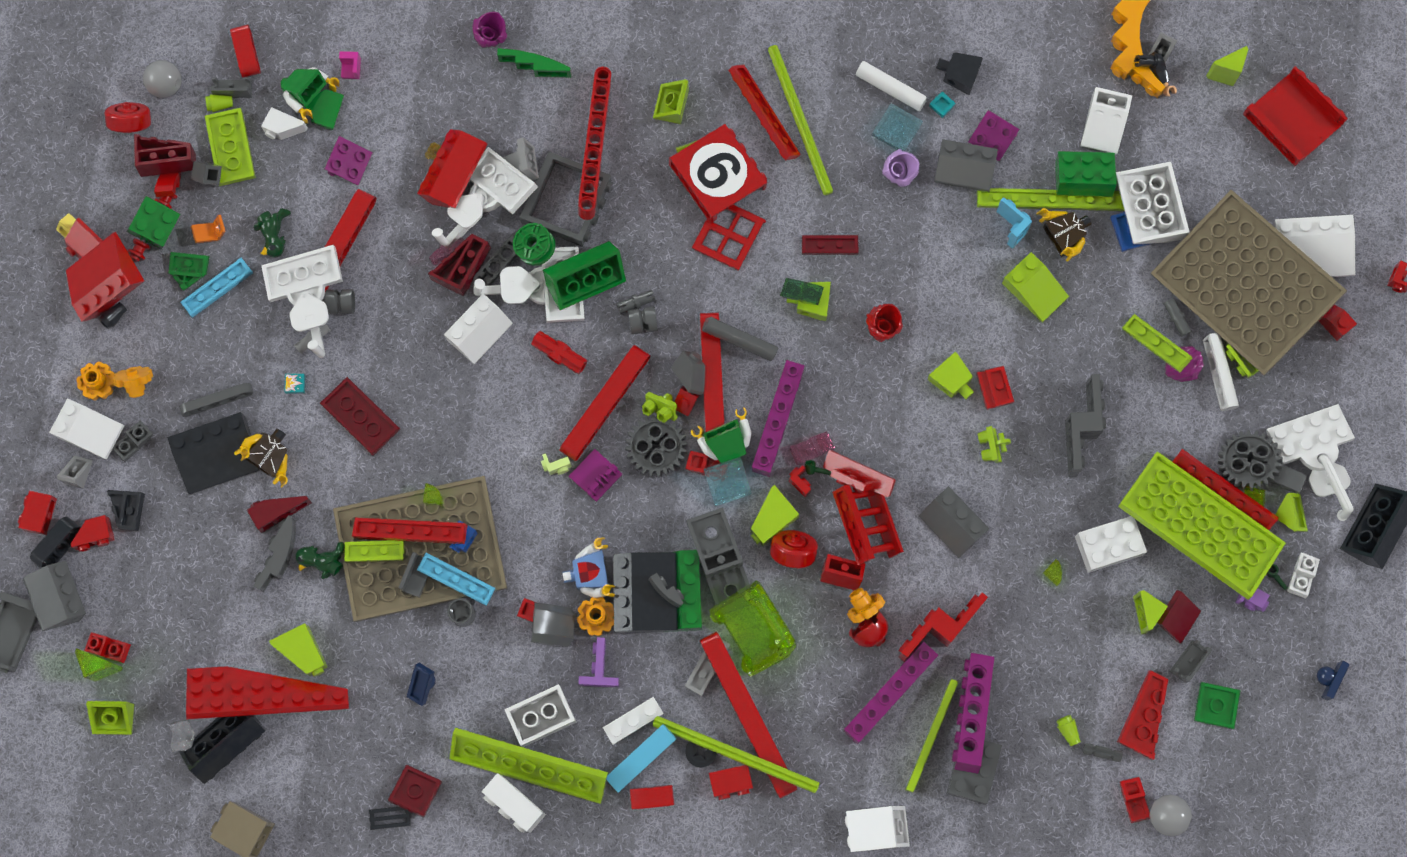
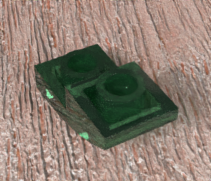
[780,278,824,305]

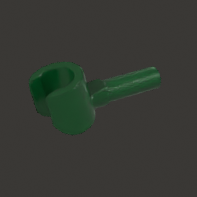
[805,460,831,475]
[1266,564,1288,590]

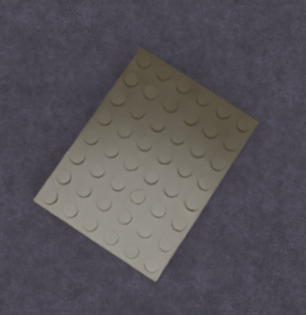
[1151,190,1347,376]
[333,476,508,622]

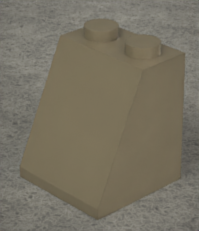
[210,801,275,857]

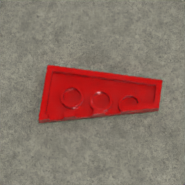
[1117,670,1168,760]

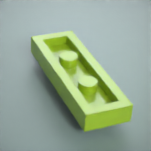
[345,540,404,562]

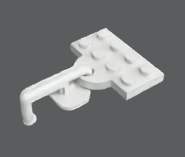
[432,147,538,250]
[261,245,343,358]
[473,247,585,323]
[1266,404,1355,521]

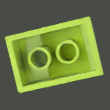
[1002,252,1069,323]

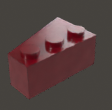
[134,134,196,177]
[428,234,491,297]

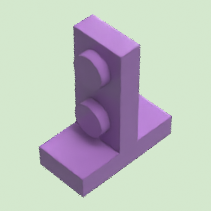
[579,637,619,688]

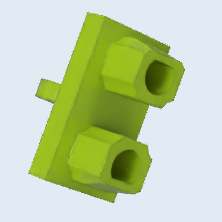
[642,392,678,423]
[977,426,1011,463]

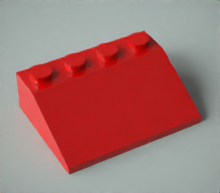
[66,232,145,322]

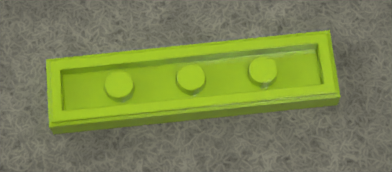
[1122,314,1193,373]

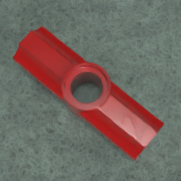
[531,331,588,375]

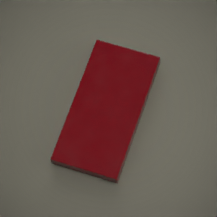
[320,377,401,456]

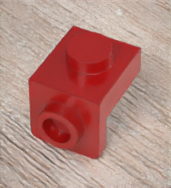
[674,386,701,416]

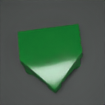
[305,89,344,130]
[168,252,209,291]

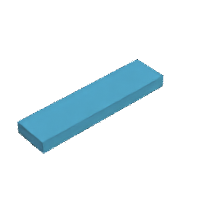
[180,257,253,318]
[417,553,496,606]
[607,724,677,793]

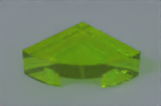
[423,483,443,505]
[1244,486,1265,507]
[1043,559,1062,586]

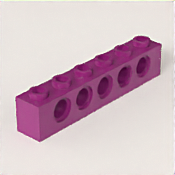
[752,360,805,477]
[843,642,938,744]
[952,653,994,774]

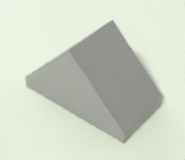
[1149,32,1178,68]
[57,456,92,489]

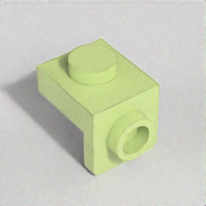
[541,453,572,475]

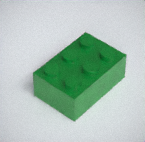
[1055,151,1117,197]

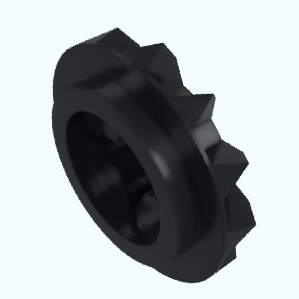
[685,742,717,768]

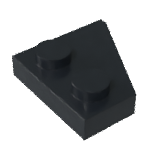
[107,490,145,531]

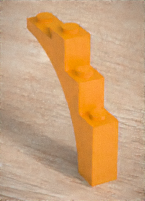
[1110,0,1165,98]

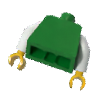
[281,67,339,124]
[691,407,751,468]

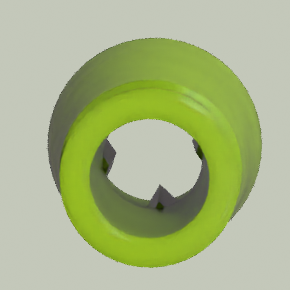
[205,94,233,113]
[1056,715,1081,746]

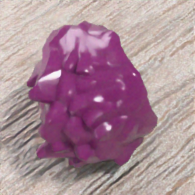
[472,11,507,48]
[1165,346,1204,382]

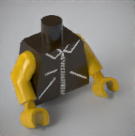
[1036,208,1092,262]
[234,428,288,488]

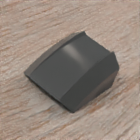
[531,602,576,647]

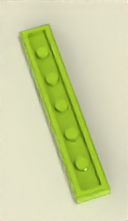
[905,679,958,793]

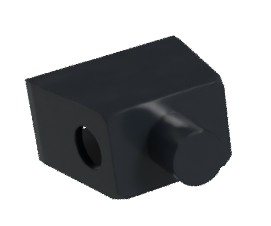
[936,52,983,95]

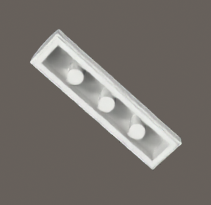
[856,61,927,112]
[1203,333,1239,411]

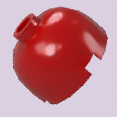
[849,610,888,647]

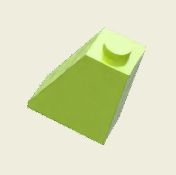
[750,485,799,546]
[269,623,328,677]

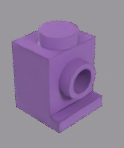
[1236,588,1270,612]

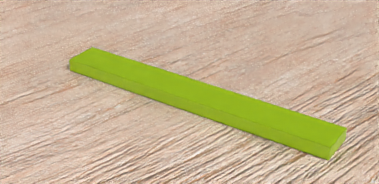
[977,188,1125,211]

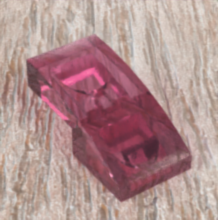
[429,237,464,265]
[790,431,835,466]

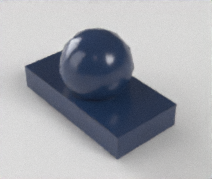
[1316,661,1350,701]
[406,662,436,706]

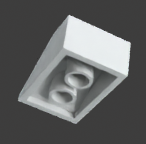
[49,399,124,460]

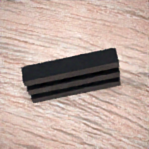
[369,807,411,830]

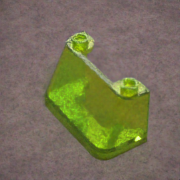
[709,580,796,677]

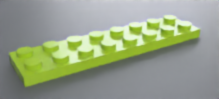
[449,728,608,804]

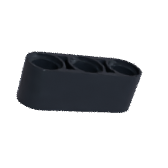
[30,517,81,569]

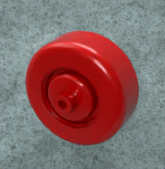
[104,102,151,133]
[770,530,818,568]

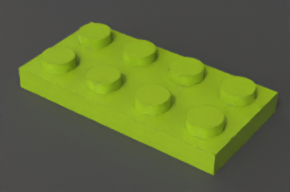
[205,108,256,186]

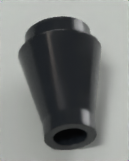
[98,302,127,329]

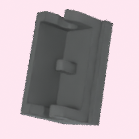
[211,77,253,98]
[1169,640,1212,683]

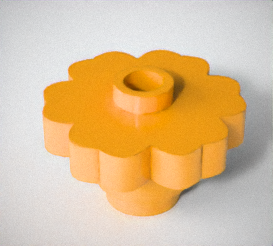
[76,362,115,401]
[113,366,153,398]
[847,588,885,623]
[577,597,614,637]

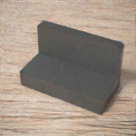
[399,552,429,598]

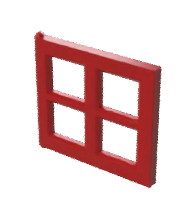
[692,205,766,271]

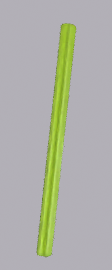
[768,45,833,195]
[653,716,819,793]

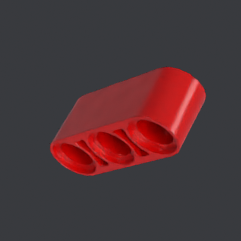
[230,24,261,78]

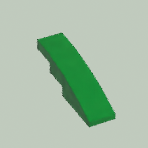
[497,48,572,78]

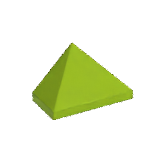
[1275,493,1308,532]

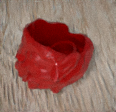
[866,304,903,342]

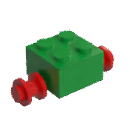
[126,191,180,262]

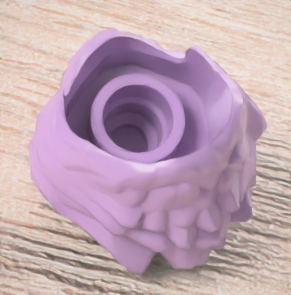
[882,149,920,187]

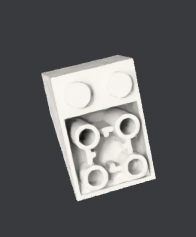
[1080,87,1132,155]

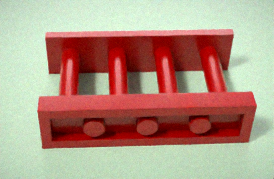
[832,484,904,565]

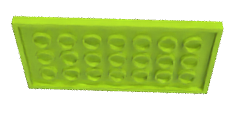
[1118,451,1286,600]

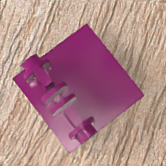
[968,110,1020,161]
[324,136,373,185]
[568,449,623,502]

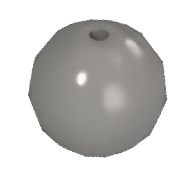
[143,60,182,98]
[1149,794,1192,837]

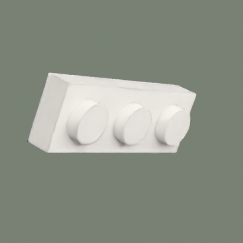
[603,697,664,745]

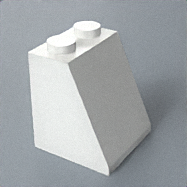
[845,806,910,852]

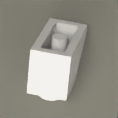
[261,107,308,140]

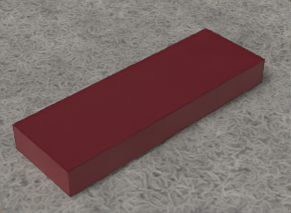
[802,235,859,255]

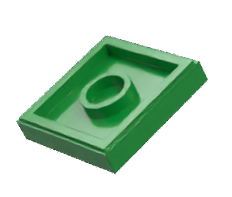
[1194,682,1241,729]

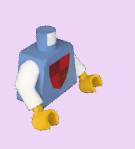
[563,537,615,598]

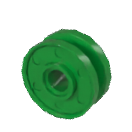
[513,223,555,266]

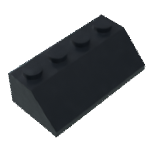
[1340,483,1407,569]
[179,715,266,784]

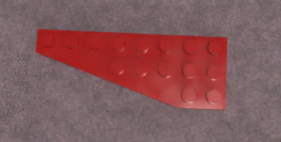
[186,666,349,719]

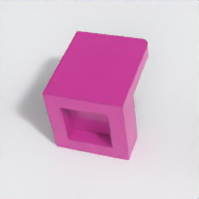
[339,51,361,79]

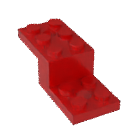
[898,592,988,662]

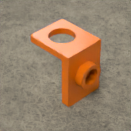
[191,215,225,243]

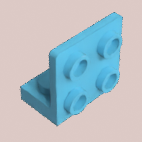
[997,197,1032,249]

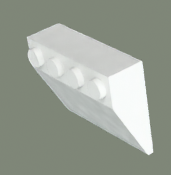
[1116,162,1189,244]
[1273,215,1355,277]

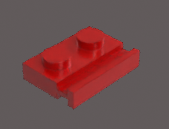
[976,366,1014,410]

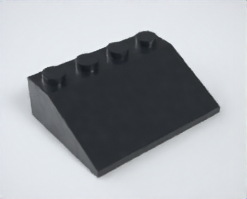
[167,412,260,495]
[613,552,678,634]

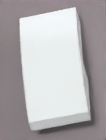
[1287,552,1320,599]

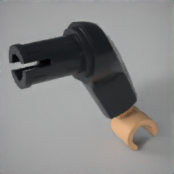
[1134,52,1177,96]

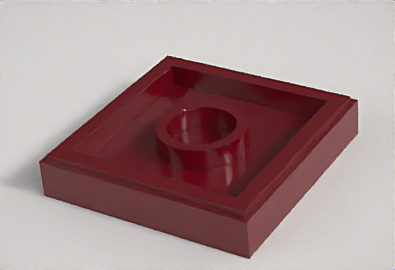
[1157,590,1201,644]
[388,765,442,818]

